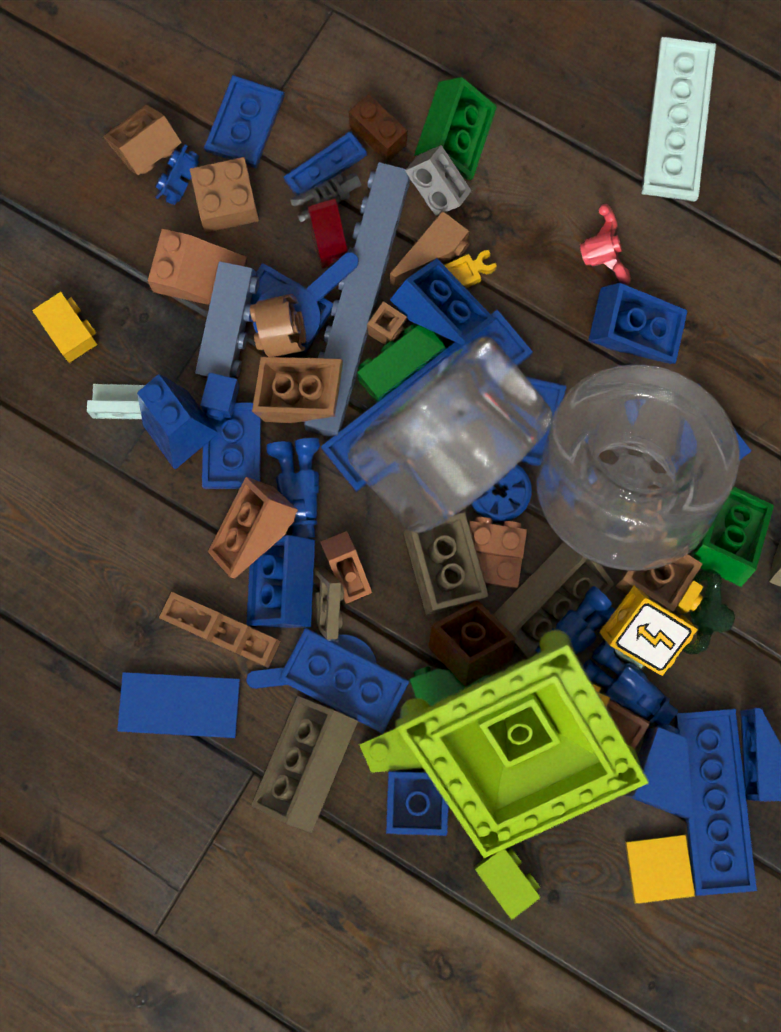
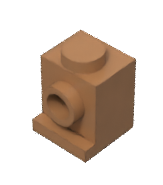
[367,301,407,345]

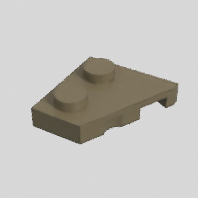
[313,566,344,640]

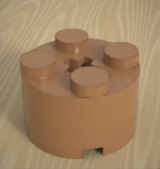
[250,294,306,358]

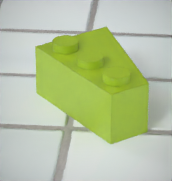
[360,728,423,773]

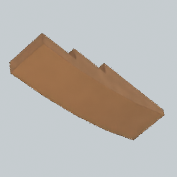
[159,592,281,668]

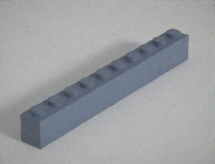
[302,162,410,438]

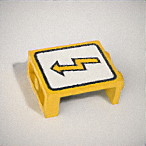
[599,585,698,676]

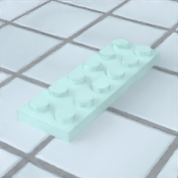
[641,37,716,201]

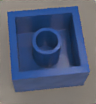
[386,772,448,836]

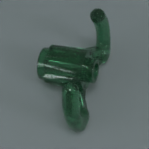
[682,569,735,655]

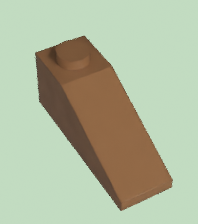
[390,212,469,286]

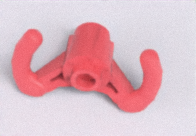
[580,204,631,285]

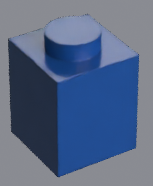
[200,373,240,420]

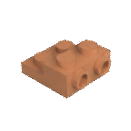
[468,517,527,589]

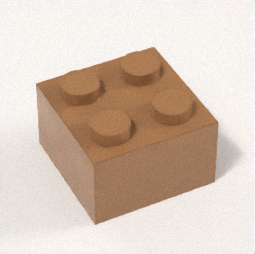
[190,157,259,233]
[615,532,702,612]

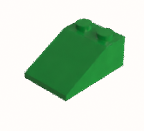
[690,481,774,587]

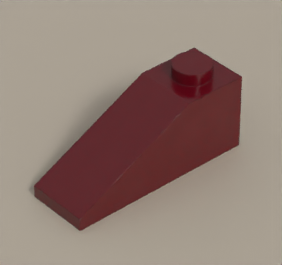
[308,198,348,268]

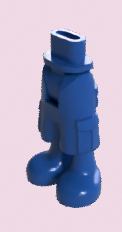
[266,438,320,539]
[535,586,615,655]
[582,640,678,726]

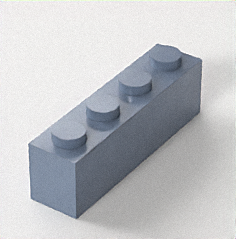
[195,261,260,378]

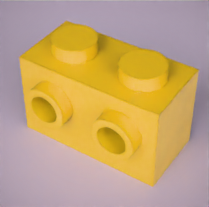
[32,292,97,363]

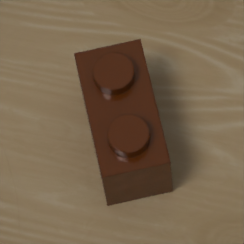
[349,94,407,163]

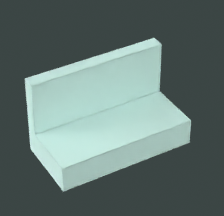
[87,384,145,419]

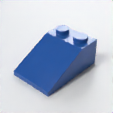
[390,258,495,345]
[588,283,688,364]
[740,708,781,801]

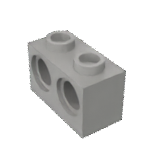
[405,145,471,216]

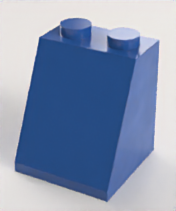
[137,374,219,469]
[624,724,694,819]

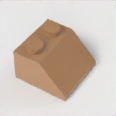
[103,104,182,175]

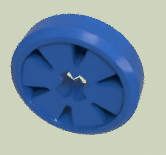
[468,459,532,523]

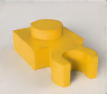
[444,250,497,288]
[675,580,704,615]

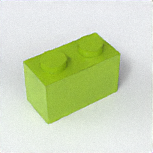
[473,848,541,920]

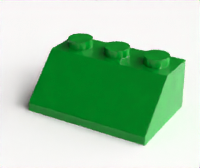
[414,77,497,180]

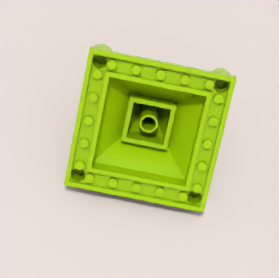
[396,630,649,858]

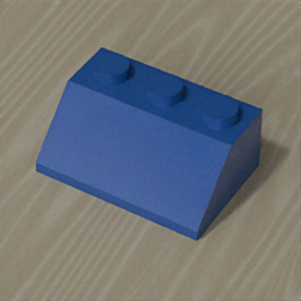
[246,535,315,628]

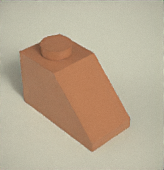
[320,531,372,604]

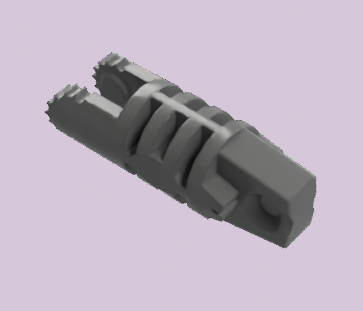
[290,173,361,222]

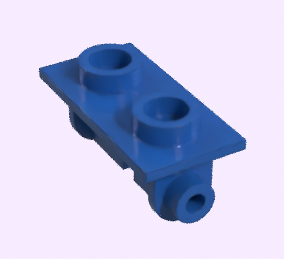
[155,144,199,205]

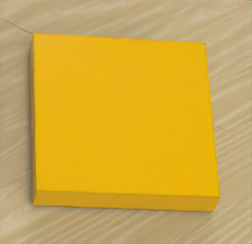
[625,835,695,904]

